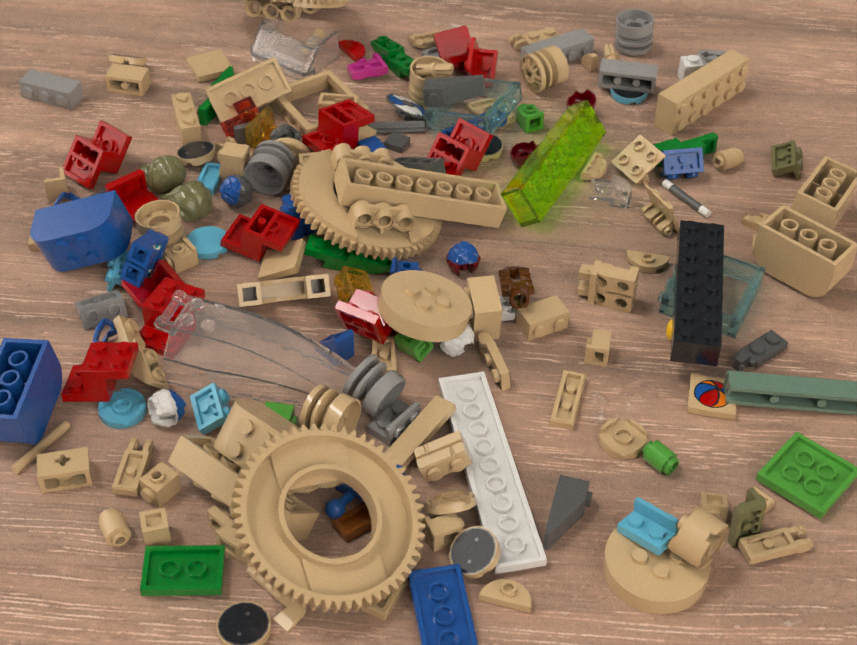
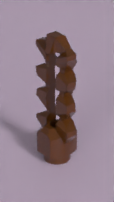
[498,266,534,309]

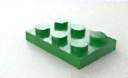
[140,545,226,596]

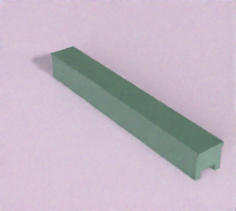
[723,370,857,415]

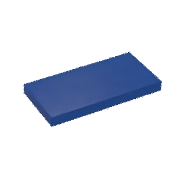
[408,564,478,645]

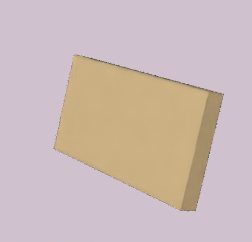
[204,56,292,125]

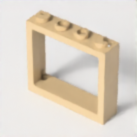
[270,70,370,139]

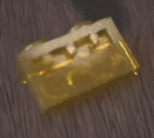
[245,106,279,149]
[334,266,373,303]

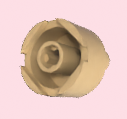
[668,506,729,570]

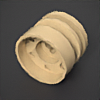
[520,45,569,93]
[408,56,449,106]
[135,200,186,256]
[299,384,361,435]

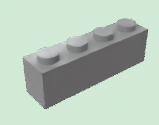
[520,28,595,62]

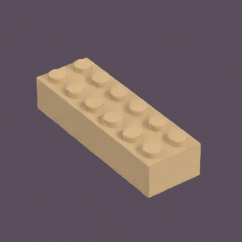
[654,49,750,136]
[168,435,320,541]

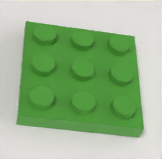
[756,432,857,519]

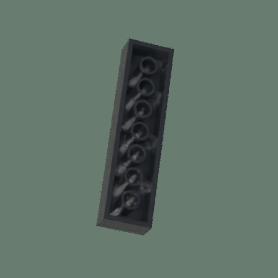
[670,220,724,367]

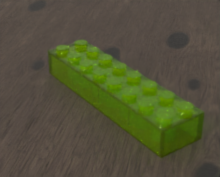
[501,100,606,227]

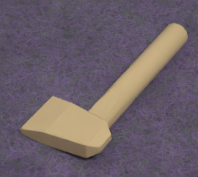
[246,567,307,633]

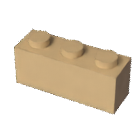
[171,92,202,146]

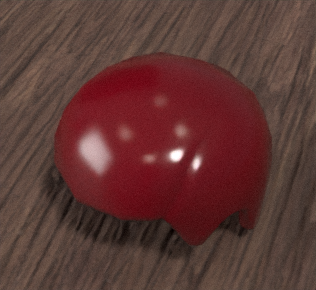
[566,89,597,118]
[510,141,540,168]

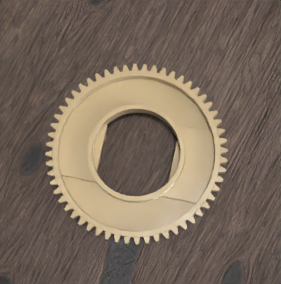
[245,0,352,22]
[290,143,442,261]
[230,423,425,613]

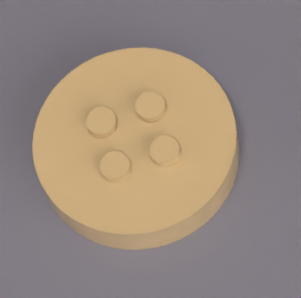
[377,270,472,342]
[603,528,711,614]

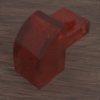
[219,96,261,138]

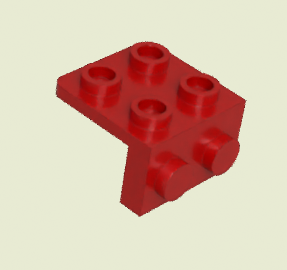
[433,26,471,70]
[464,37,498,88]
[104,169,159,224]
[121,260,185,308]

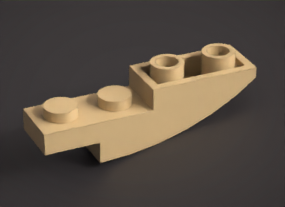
[113,315,169,390]
[207,505,250,566]

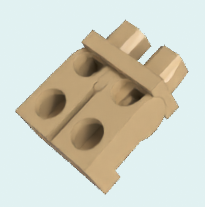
[577,260,640,313]

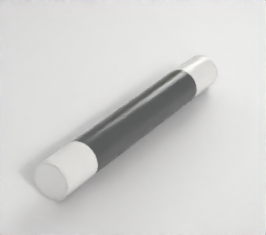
[662,179,711,218]

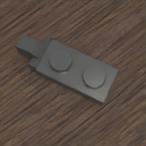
[732,330,788,371]

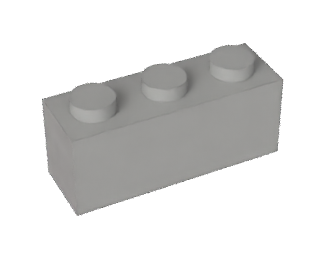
[598,58,658,94]
[18,69,84,110]

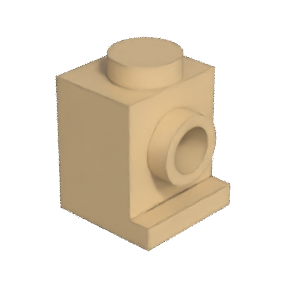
[162,236,199,274]
[584,329,612,366]
[423,513,465,552]

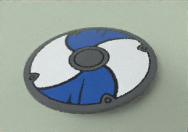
[386,94,428,121]

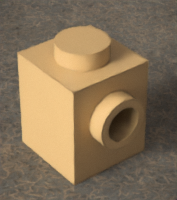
[139,461,182,508]

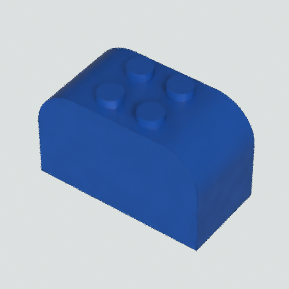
[30,190,134,272]
[0,338,62,444]

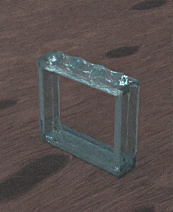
[424,76,522,134]
[658,255,766,338]

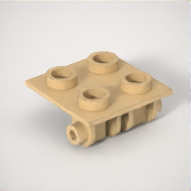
[611,134,666,185]
[641,184,679,236]

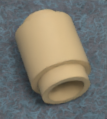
[713,147,744,171]
[98,508,131,547]

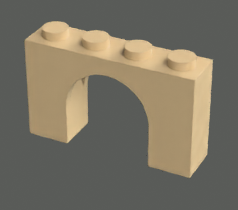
[236,273,331,307]

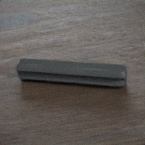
[368,120,426,134]

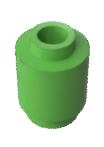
[642,440,680,476]

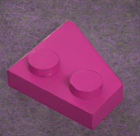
[347,53,388,80]

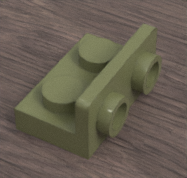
[771,140,804,180]
[727,487,767,548]

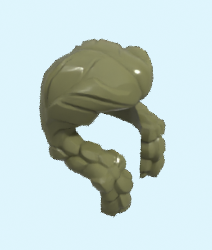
[140,155,187,194]
[160,181,213,223]

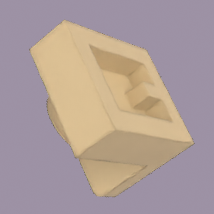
[700,491,728,523]

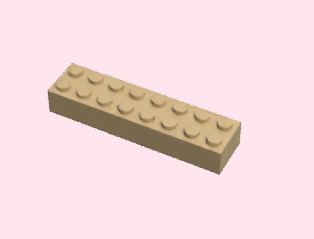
[333,157,507,228]

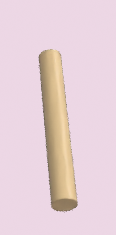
[11,420,71,474]

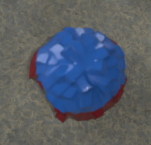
[446,241,481,276]

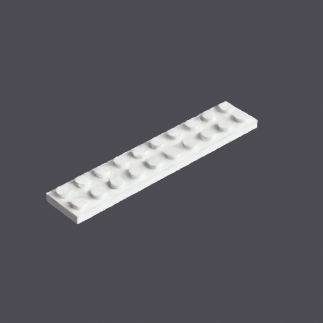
[438,372,547,574]

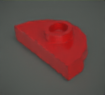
[338,40,365,62]

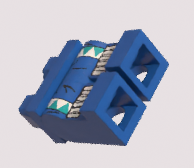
[119,229,169,288]

